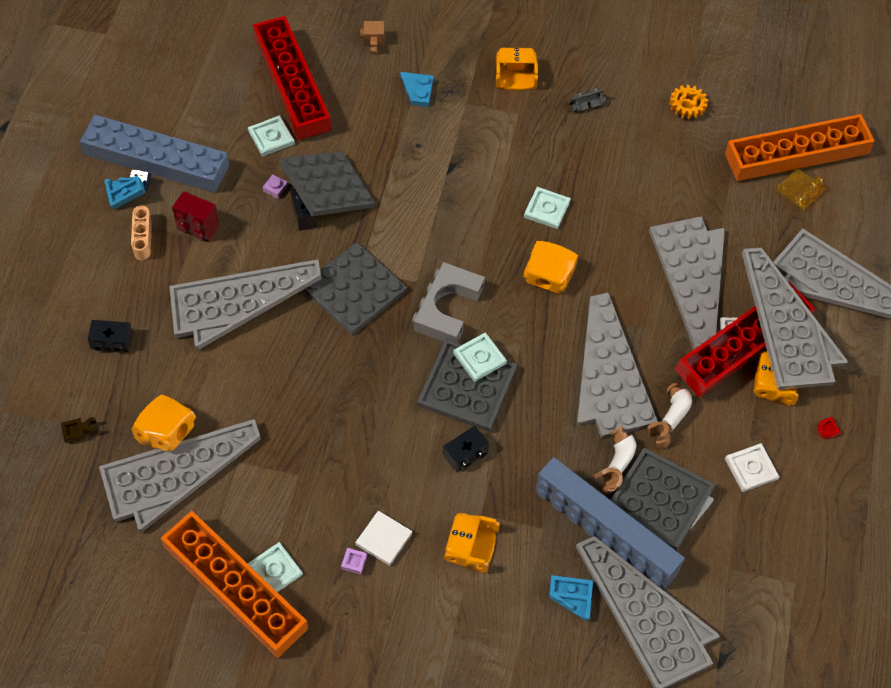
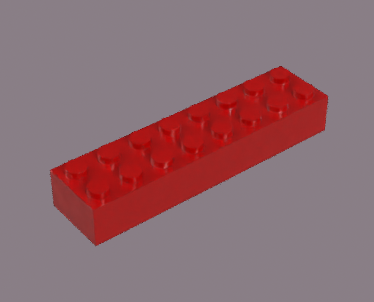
[253,16,331,140]
[674,281,815,398]

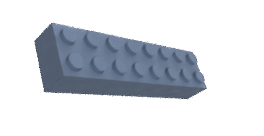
[79,115,229,193]
[535,457,685,591]

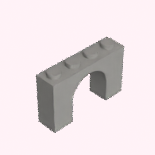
[412,262,485,343]

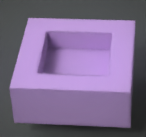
[263,174,288,199]
[341,548,367,575]

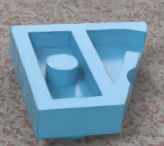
[400,72,433,107]
[104,176,145,210]
[549,575,593,621]

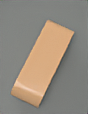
[131,206,152,260]

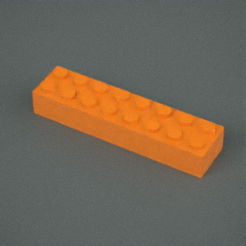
[725,114,875,181]
[161,511,308,659]

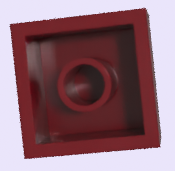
[172,191,220,242]

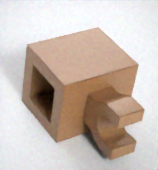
[360,21,384,53]

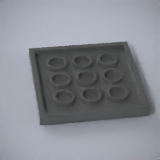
[280,151,375,216]
[303,242,407,335]
[417,339,517,432]
[611,448,715,551]

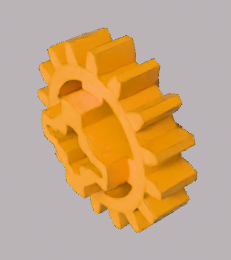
[669,85,708,119]

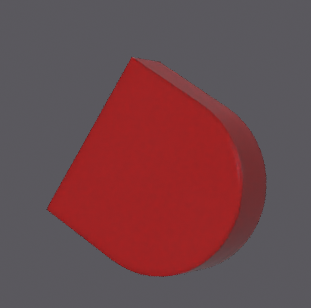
[817,416,841,439]

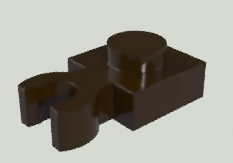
[61,417,98,443]

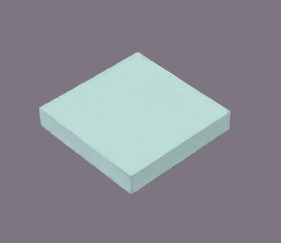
[248,116,295,157]
[524,187,571,229]
[453,332,507,382]
[247,542,303,592]

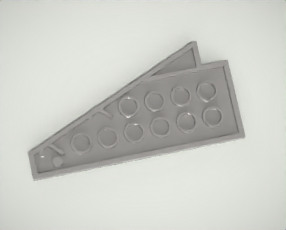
[649,216,724,349]
[773,228,891,319]
[742,248,848,390]
[169,259,322,350]
[577,293,658,439]
[99,419,261,533]
[576,536,720,688]

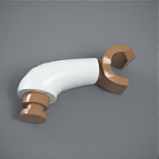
[647,383,692,449]
[594,426,636,494]

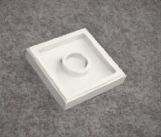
[725,443,779,493]
[355,511,412,566]

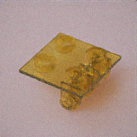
[775,168,826,210]

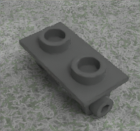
[568,88,606,113]

